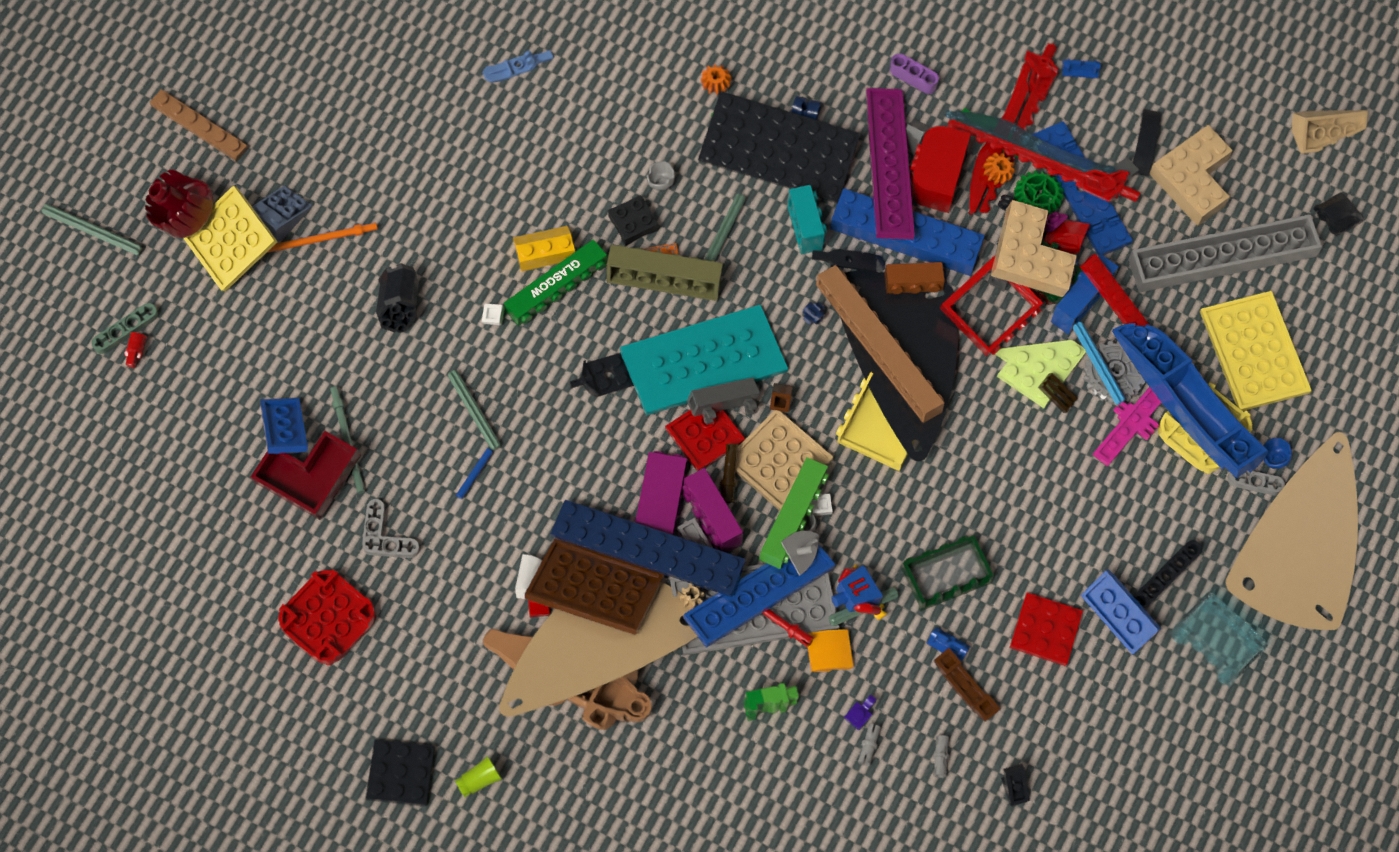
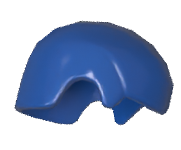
[1263,438,1292,469]

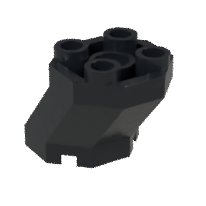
[376,263,419,333]

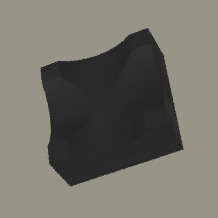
[608,195,658,246]

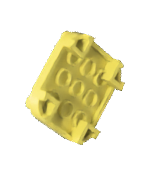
[1158,382,1252,474]

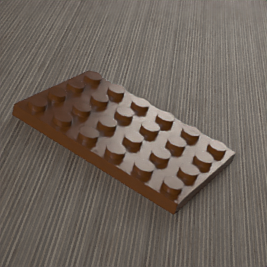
[524,538,664,635]

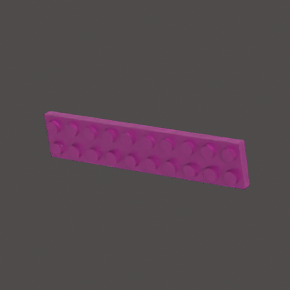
[865,88,915,239]

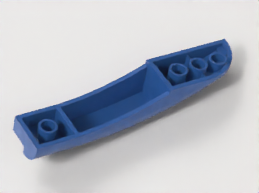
[1112,323,1268,479]

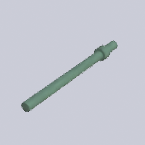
[330,386,365,494]

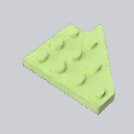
[995,340,1086,408]

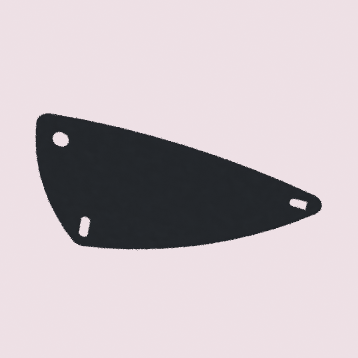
[840,270,958,461]

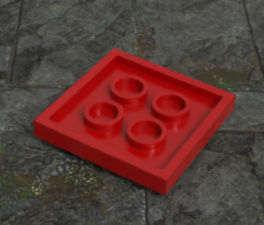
[665,409,745,471]
[1009,592,1083,666]

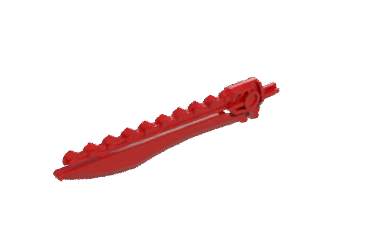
[969,43,1058,215]

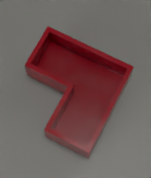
[250,431,361,520]

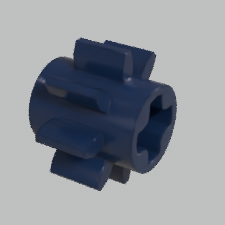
[802,302,826,325]

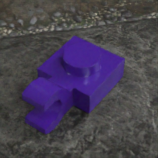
[844,694,877,731]

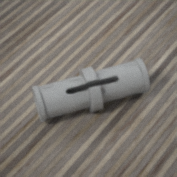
[858,724,881,766]
[933,735,949,778]

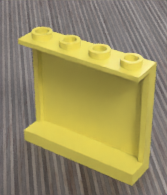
[836,372,915,471]

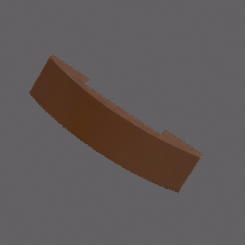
[933,648,1001,722]

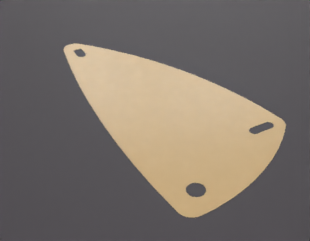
[1226,432,1358,630]
[499,582,698,717]

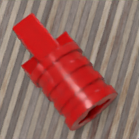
[124,332,147,369]

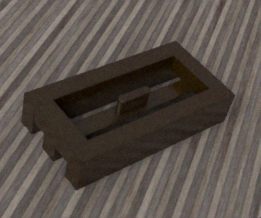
[1038,373,1078,413]

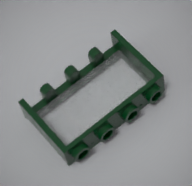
[901,535,994,611]

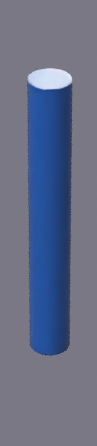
[456,448,493,499]

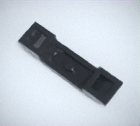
[1132,108,1161,177]

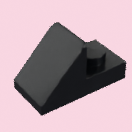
[1001,763,1030,806]

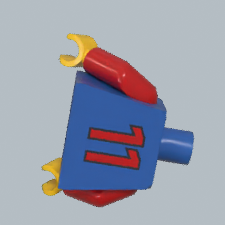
[832,564,887,620]

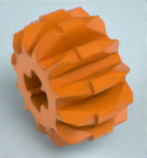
[701,64,732,95]
[983,153,1015,185]

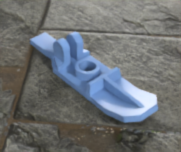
[482,50,553,83]

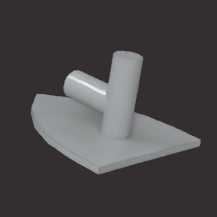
[781,531,819,575]

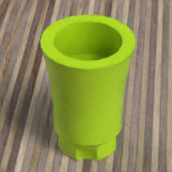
[455,756,502,797]

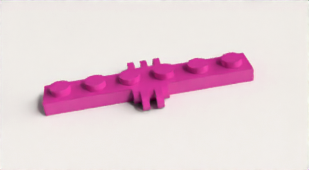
[1093,387,1162,467]

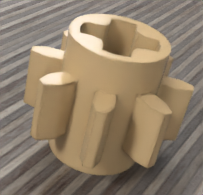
[680,583,704,609]

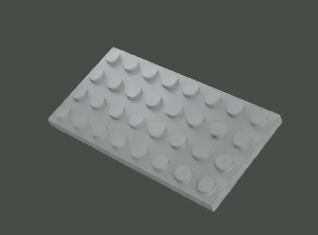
[670,563,839,656]

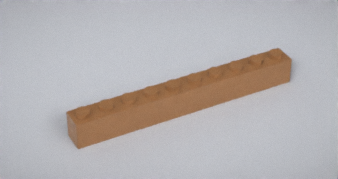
[816,265,944,423]

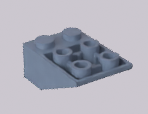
[252,186,313,242]

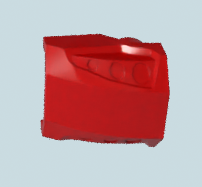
[1044,220,1091,254]

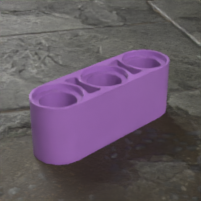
[890,54,939,94]

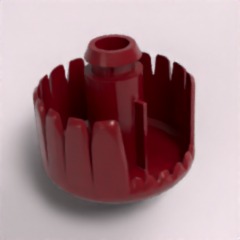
[145,169,214,238]

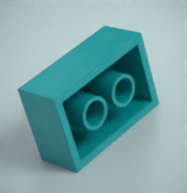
[787,185,827,255]

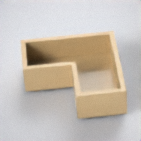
[1149,125,1233,226]
[991,200,1076,297]

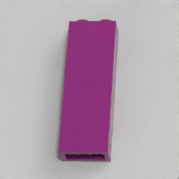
[635,451,687,535]

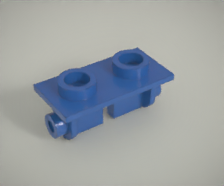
[1062,58,1101,78]
[926,627,971,662]

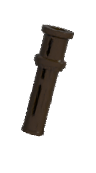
[720,444,739,503]

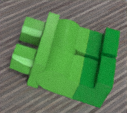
[743,683,799,721]

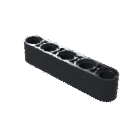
[1133,540,1202,610]

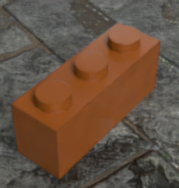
[884,262,944,294]

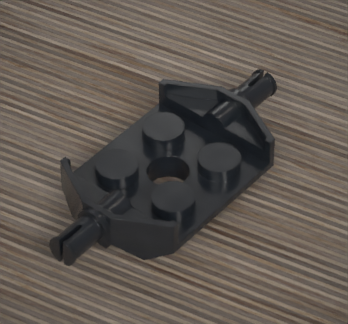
[569,353,634,397]

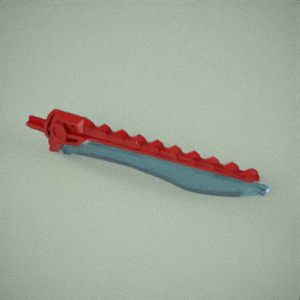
[945,110,1141,203]

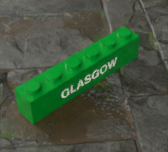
[504,239,607,326]

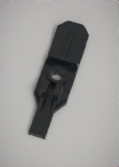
[812,249,885,274]

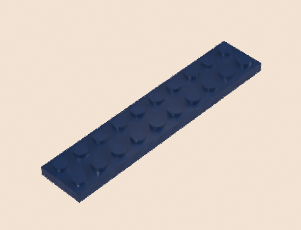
[550,500,746,597]

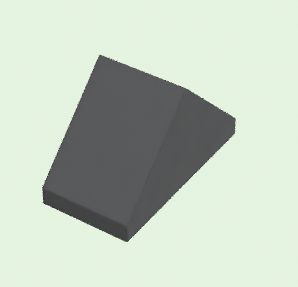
[906,119,931,157]

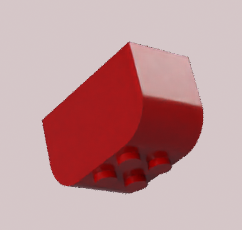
[910,126,971,213]

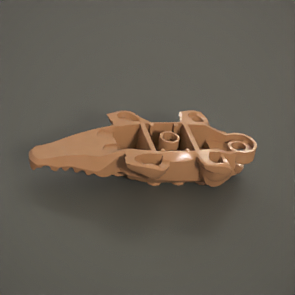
[483,629,651,730]

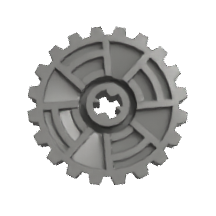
[1083,341,1145,404]

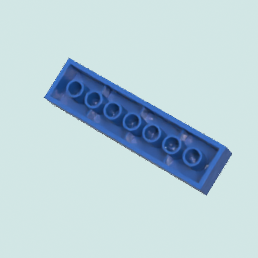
[830,188,985,276]

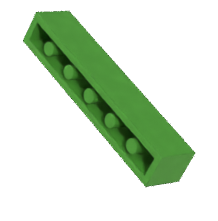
[759,457,829,569]

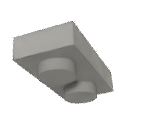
[677,518,712,548]

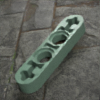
[92,303,158,354]

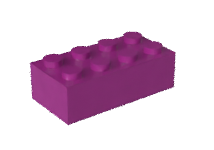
[682,468,743,553]

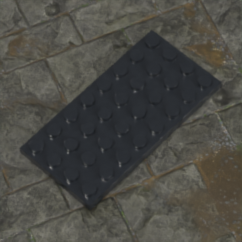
[698,91,860,204]

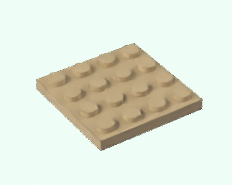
[735,410,834,511]

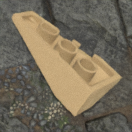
[1292,110,1368,154]

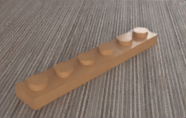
[150,89,248,162]

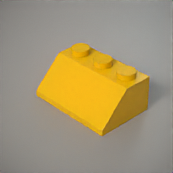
[513,226,575,272]

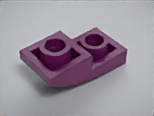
[1043,212,1068,233]

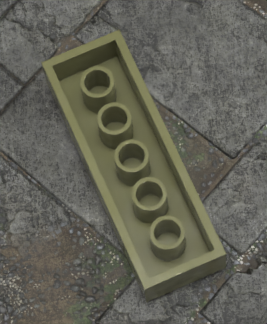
[607,245,723,301]

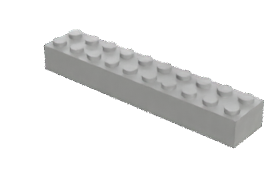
[1128,214,1322,293]

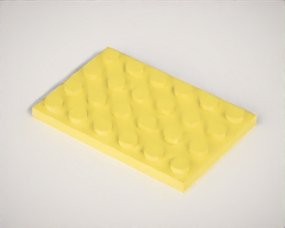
[1200,291,1312,411]

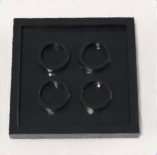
[365,739,435,807]

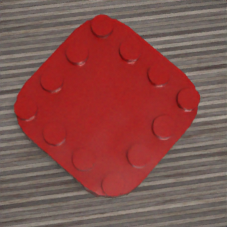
[278,570,376,666]

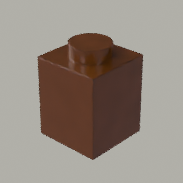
[770,383,793,412]

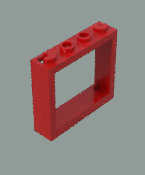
[940,256,1043,357]

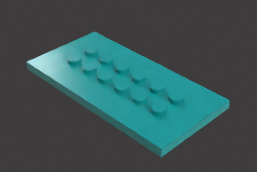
[620,304,788,416]

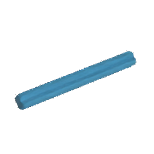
[1073,322,1125,405]

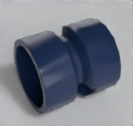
[791,95,821,120]

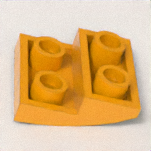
[808,629,853,672]

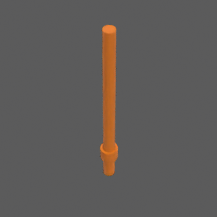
[267,223,378,253]

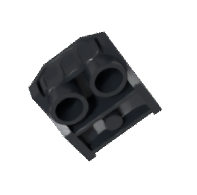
[1313,192,1364,237]

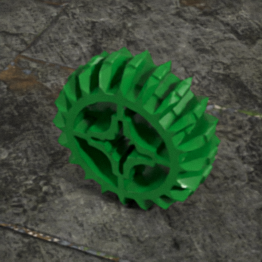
[1014,170,1064,215]

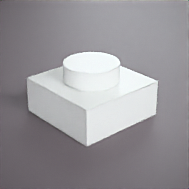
[481,304,505,325]
[812,494,832,516]

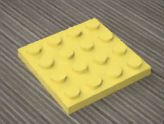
[184,186,278,292]

